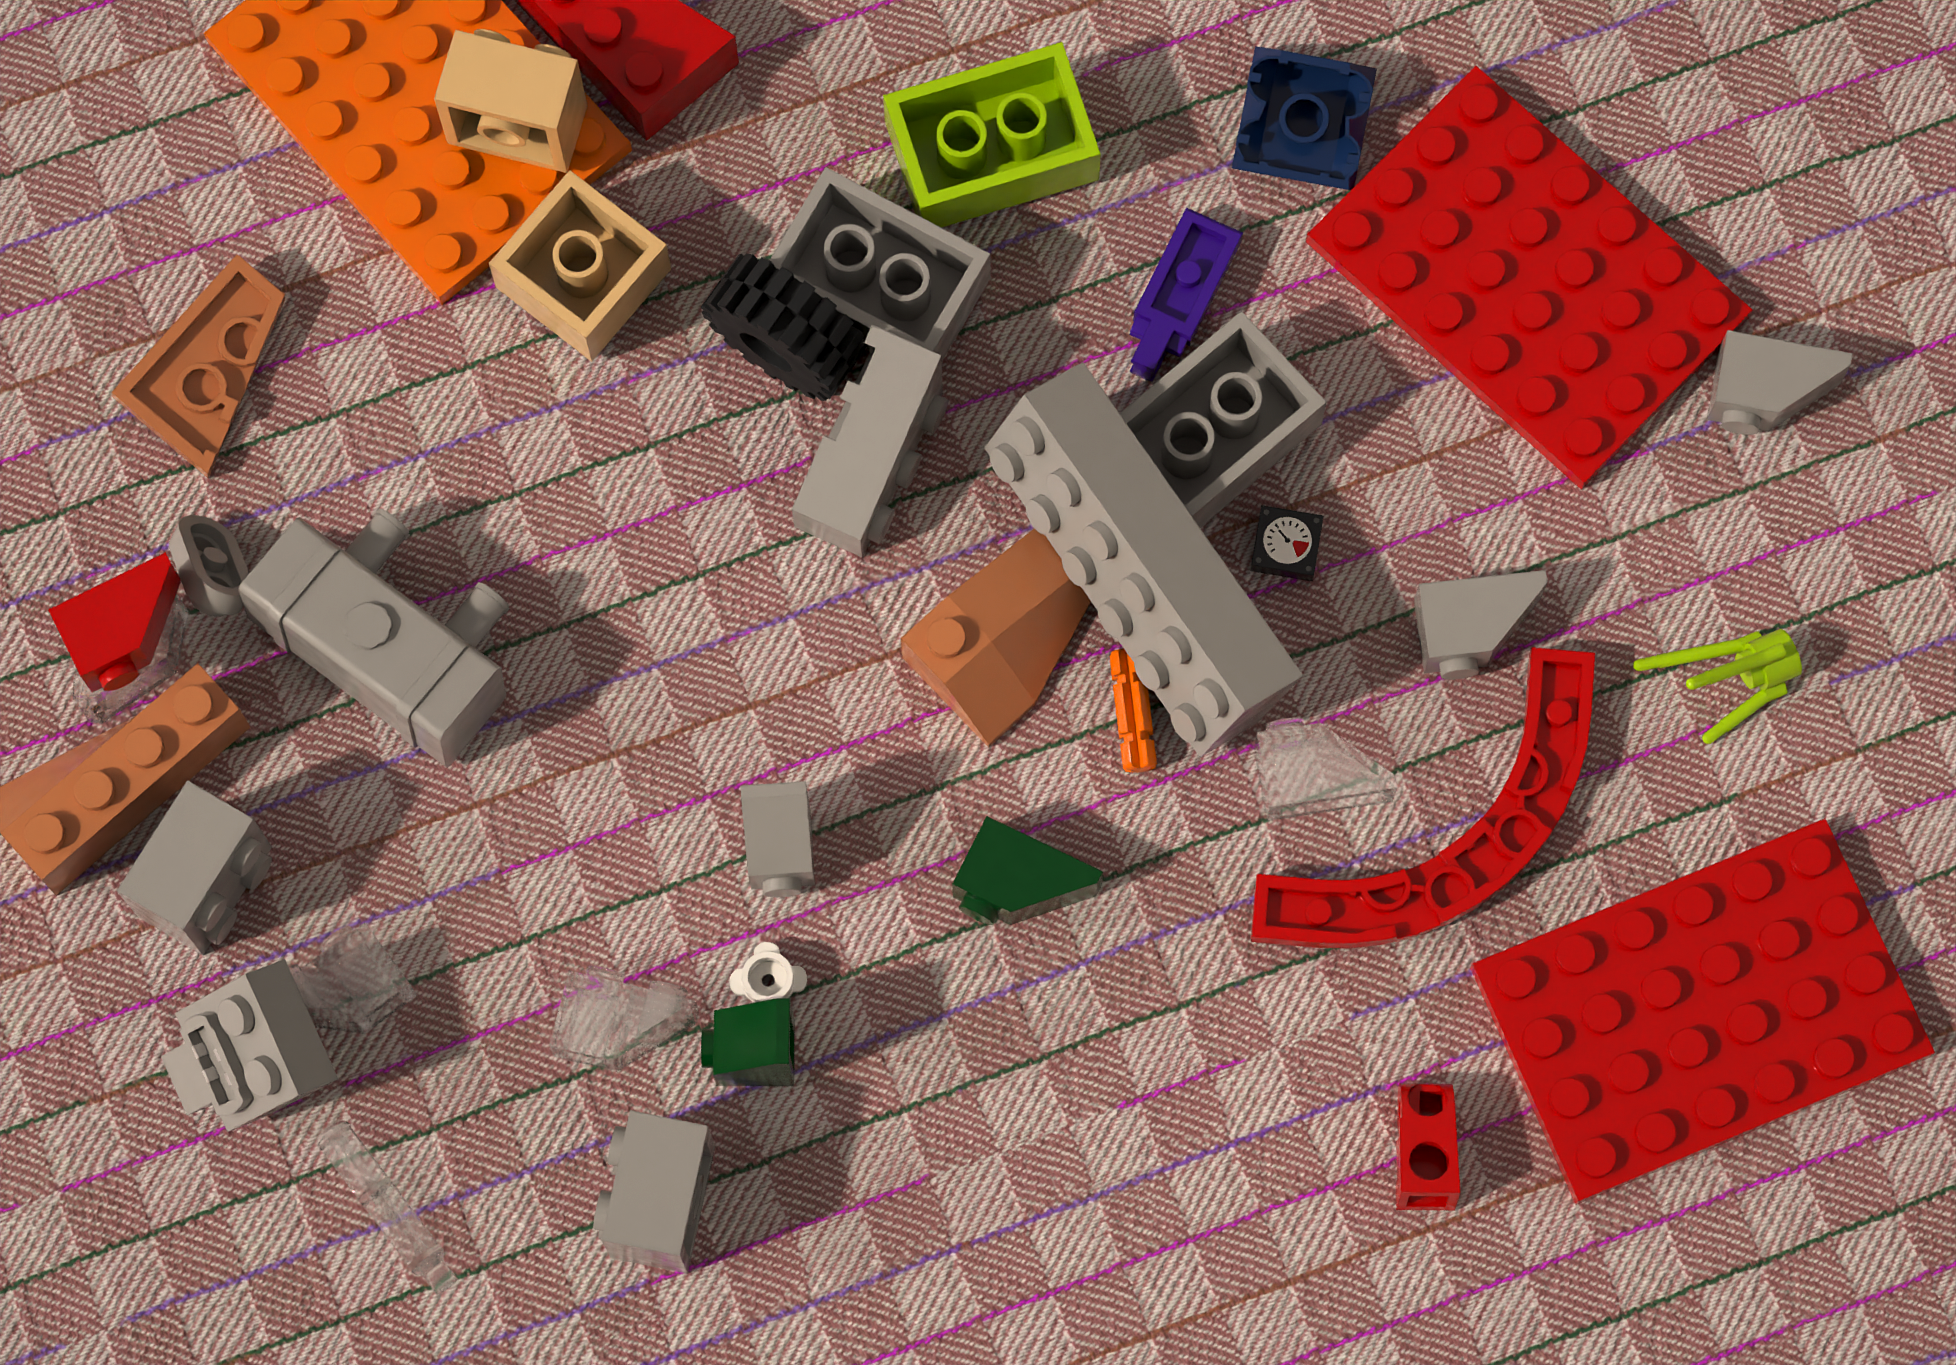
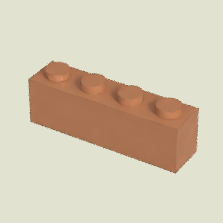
[0,663,250,896]

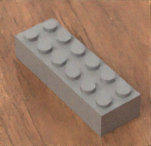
[984,362,1304,758]

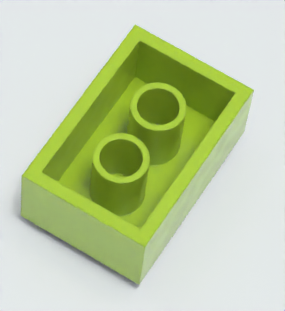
[883,42,1101,228]

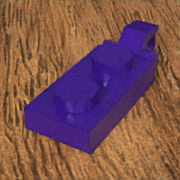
[1129,208,1243,383]

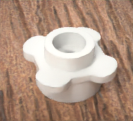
[729,942,807,1003]

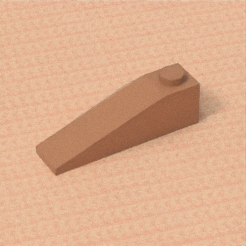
[901,528,1091,747]

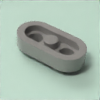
[169,515,249,617]

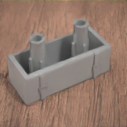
[239,508,510,767]

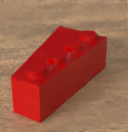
[514,0,739,141]

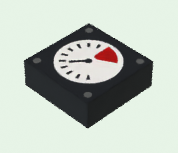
[1250,505,1324,582]

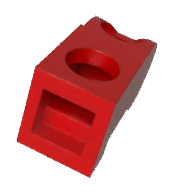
[1396,1083,1460,1211]

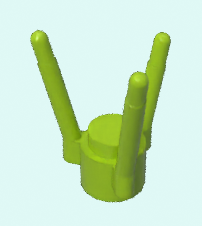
[1633,629,1802,744]

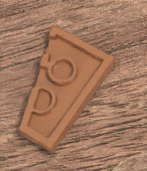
[111,254,285,478]

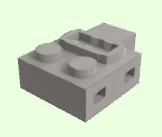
[161,959,338,1132]

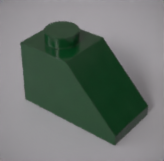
[952,816,1103,925]
[701,998,795,1086]

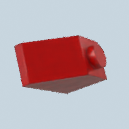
[48,552,181,692]

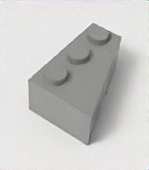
[792,325,949,558]

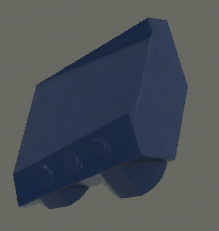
[1232,46,1377,190]

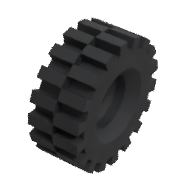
[701,253,867,401]

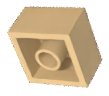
[434,29,587,173]
[489,170,671,362]

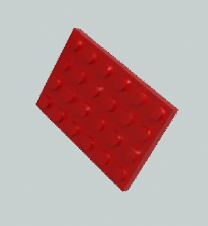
[1306,66,1753,490]
[1470,818,1935,1205]

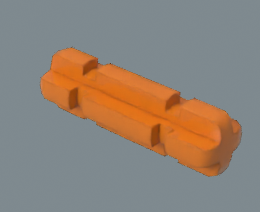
[1109,648,1157,773]

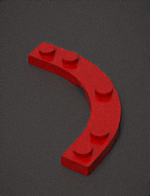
[1251,647,1595,948]

